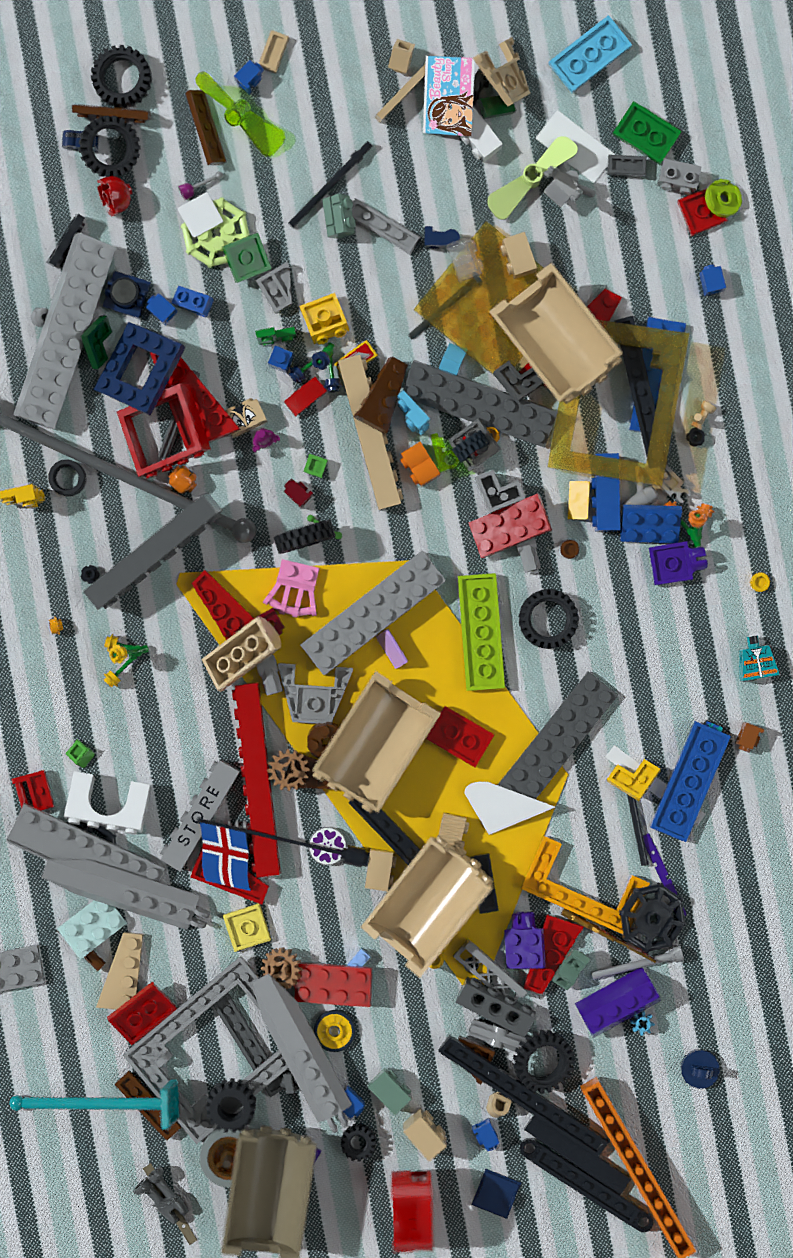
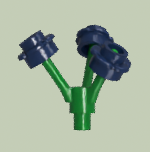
[289,343,342,393]

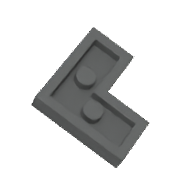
[493,361,545,403]

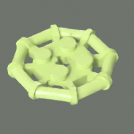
[181,197,250,268]

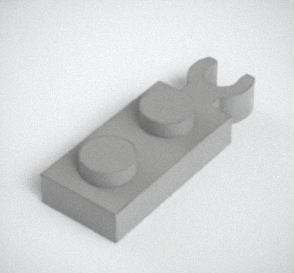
[643,465,691,504]

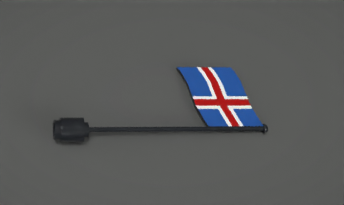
[196,817,370,891]

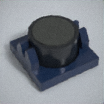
[102,270,151,319]

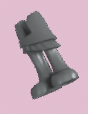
[133,1166,189,1224]

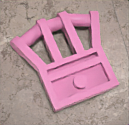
[263,559,320,618]

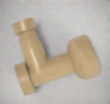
[691,401,716,430]

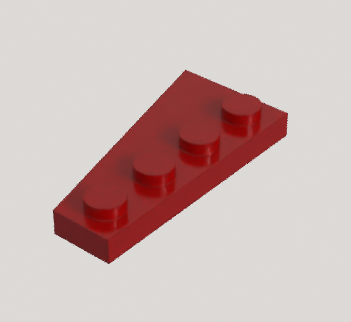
[191,570,255,640]
[190,845,269,905]
[523,914,584,994]

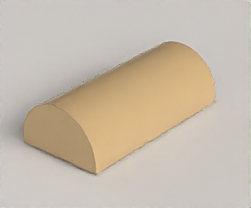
[202,616,281,692]

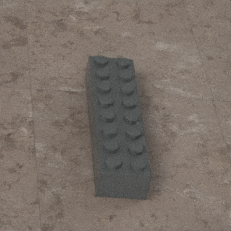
[83,493,223,610]

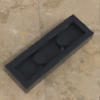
[46,213,85,267]
[470,853,499,914]

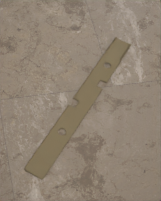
[143,1163,197,1245]

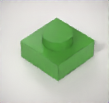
[303,454,328,479]

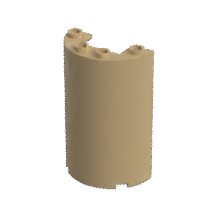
[489,263,622,404]
[312,671,440,813]
[361,836,493,978]

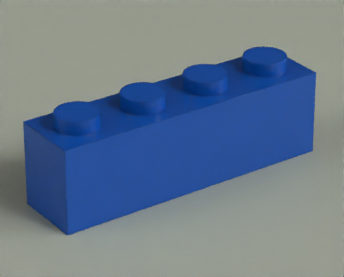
[591,453,620,532]

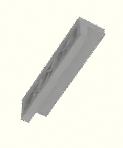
[453,939,528,1001]

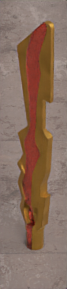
[561,908,657,963]

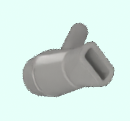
[621,467,658,508]

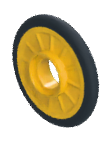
[313,1010,356,1052]

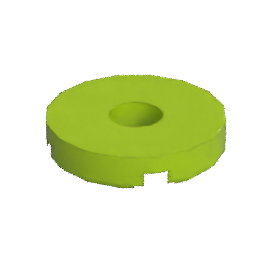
[705,179,742,218]

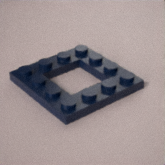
[94,322,186,416]

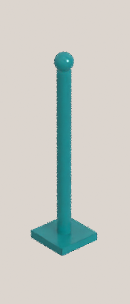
[9,1079,180,1129]

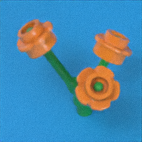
[664,501,715,547]

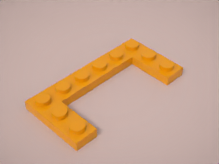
[521,836,650,934]

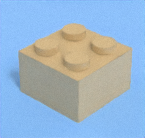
[403,1108,447,1162]

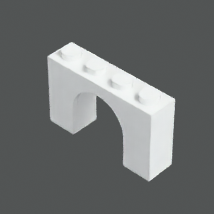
[64,771,151,835]

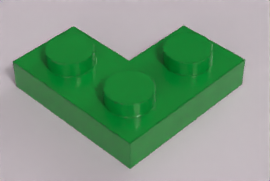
[255,327,297,347]

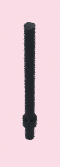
[288,141,373,228]

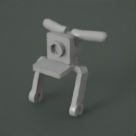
[544,164,596,207]

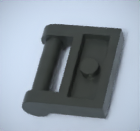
[473,68,491,104]

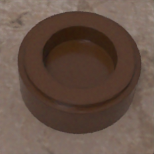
[560,540,579,559]

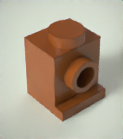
[735,722,764,753]

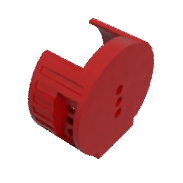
[391,1170,433,1253]

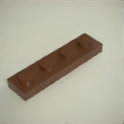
[185,90,226,165]
[72,104,151,123]
[114,1070,182,1141]

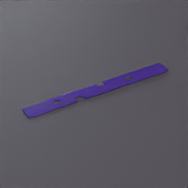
[643,833,687,916]

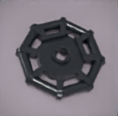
[619,882,687,954]

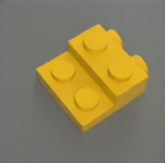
[299,293,350,345]
[0,484,45,509]

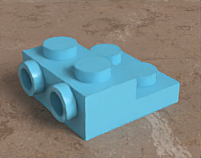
[398,390,430,435]

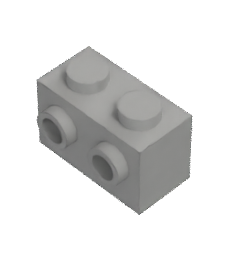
[657,158,702,195]

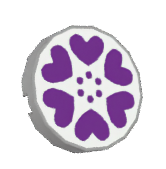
[309,827,347,865]

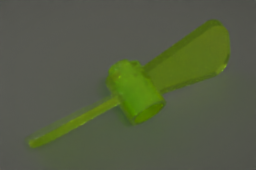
[195,71,285,156]

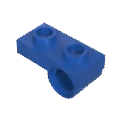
[171,286,214,318]

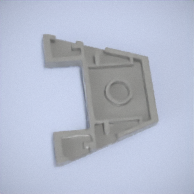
[278,663,353,724]

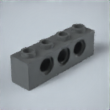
[456,977,536,1038]

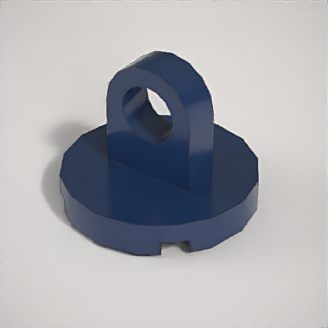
[680,1049,720,1089]

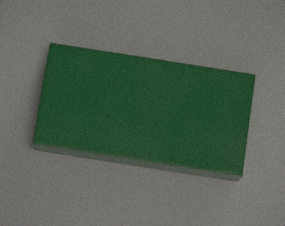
[477,95,516,119]

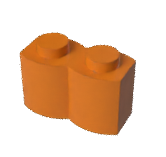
[400,442,441,487]

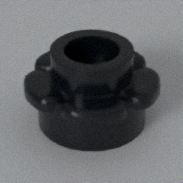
[686,428,705,447]
[81,565,100,584]

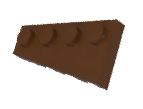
[353,356,407,434]

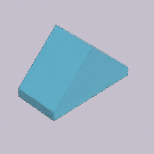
[439,343,467,375]

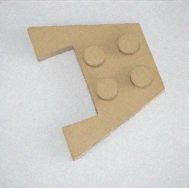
[473,37,530,106]

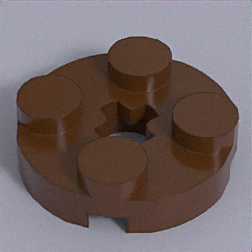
[307,722,340,759]

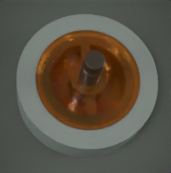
[200,1128,242,1188]

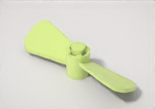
[487,136,578,220]

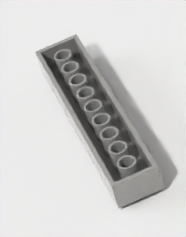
[13,233,116,429]

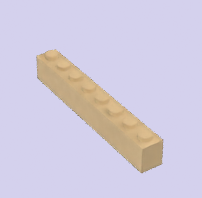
[338,355,403,510]

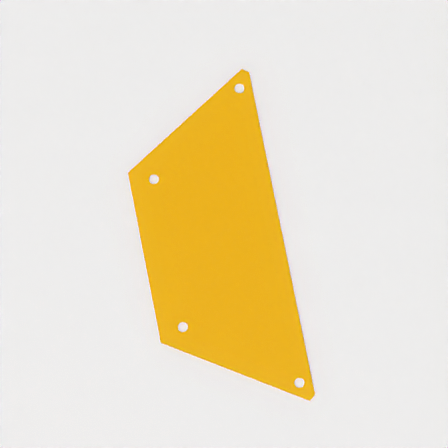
[176,560,568,985]

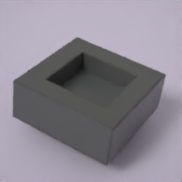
[282,1070,299,1094]

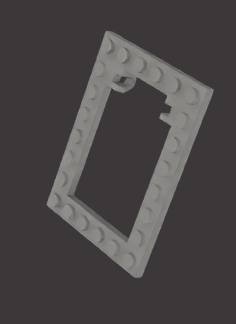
[123,956,288,1144]

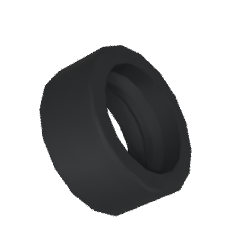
[48,459,86,497]

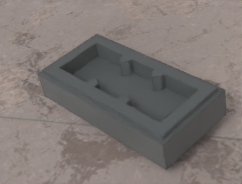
[607,155,647,177]

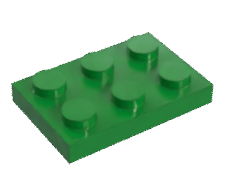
[612,101,682,165]

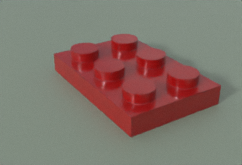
[425,706,494,768]
[107,981,177,1045]

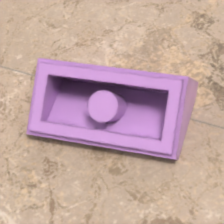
[376,629,408,669]

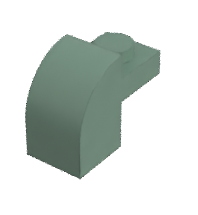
[551,949,590,990]

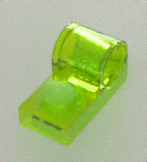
[430,433,459,474]

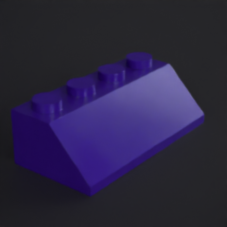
[575,968,661,1038]

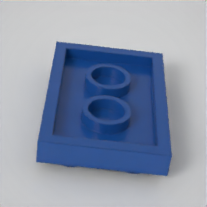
[620,505,682,543]

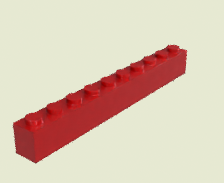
[232,683,281,878]

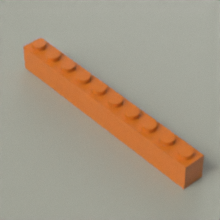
[580,1076,697,1258]

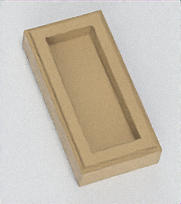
[259,30,289,74]

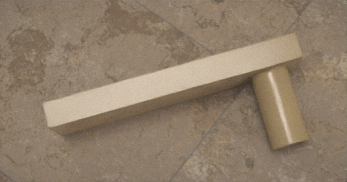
[375,64,425,123]

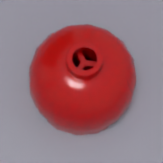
[97,176,132,216]

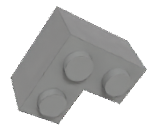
[475,470,525,514]

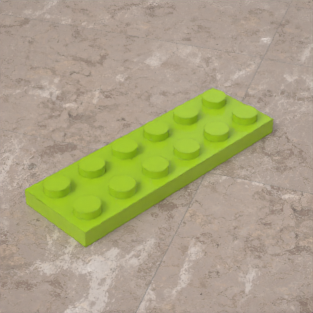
[457,573,505,691]

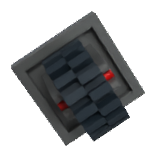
[448,418,501,472]

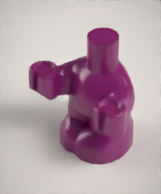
[253,428,281,453]

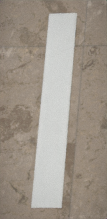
[606,745,706,826]

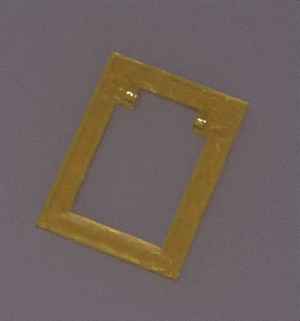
[547,320,690,487]

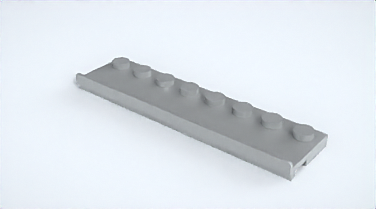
[6,803,165,882]

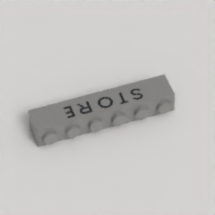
[160,759,241,871]

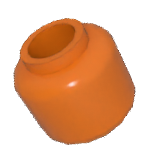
[168,465,197,494]

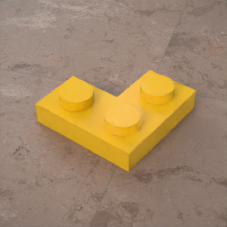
[607,759,660,802]

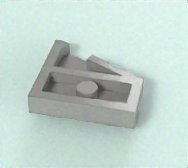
[256,262,292,314]

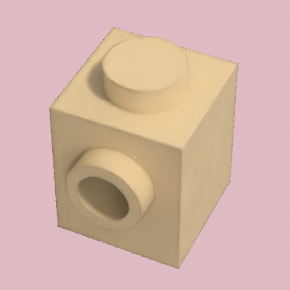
[388,39,415,73]

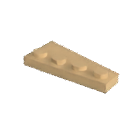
[96,932,143,1010]

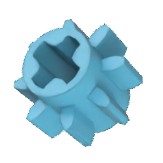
[630,1011,655,1036]

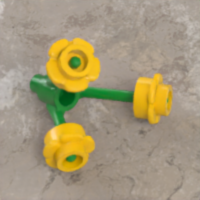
[103,634,149,688]

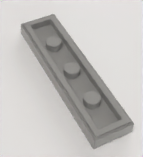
[351,198,420,255]

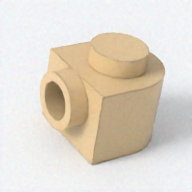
[486,1092,512,1118]

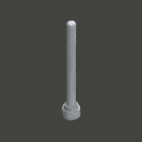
[592,946,684,980]

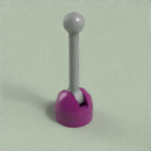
[178,171,223,200]

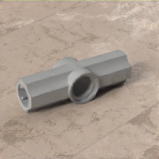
[516,537,541,573]
[257,654,283,696]
[468,1018,527,1051]

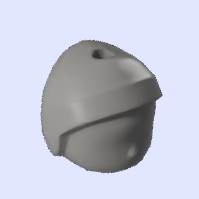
[31,308,49,327]

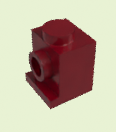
[284,478,314,508]
[256,608,285,636]

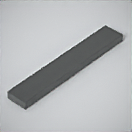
[213,992,284,1097]

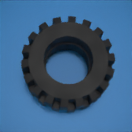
[206,1078,256,1133]

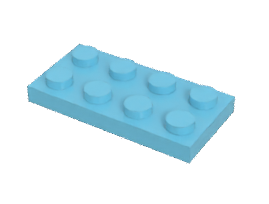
[548,15,632,93]

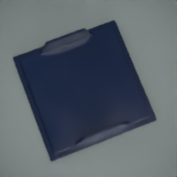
[471,1168,521,1219]

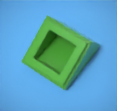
[65,739,95,768]

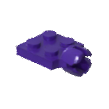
[649,541,708,585]
[504,912,546,969]

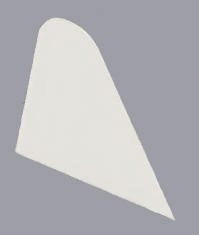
[465,782,555,835]

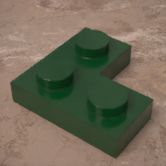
[81,315,112,369]

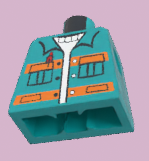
[739,635,779,681]

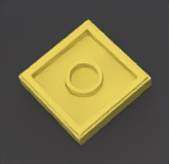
[223,903,271,952]

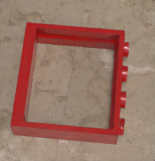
[117,384,211,479]

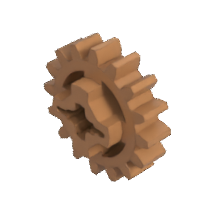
[267,749,310,791]
[261,947,303,990]

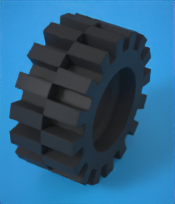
[341,1123,376,1162]

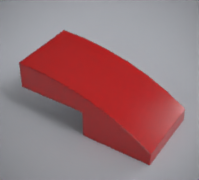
[284,376,327,417]

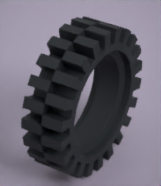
[91,45,152,109]
[79,116,141,177]
[274,519,336,554]
[518,589,579,649]
[513,1030,575,1093]

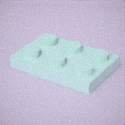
[57,900,127,959]

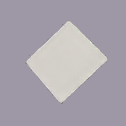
[178,192,223,238]

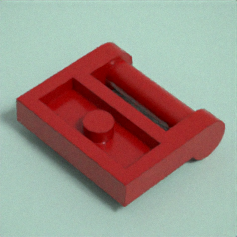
[11,770,55,811]

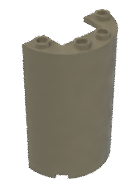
[221,1126,317,1258]

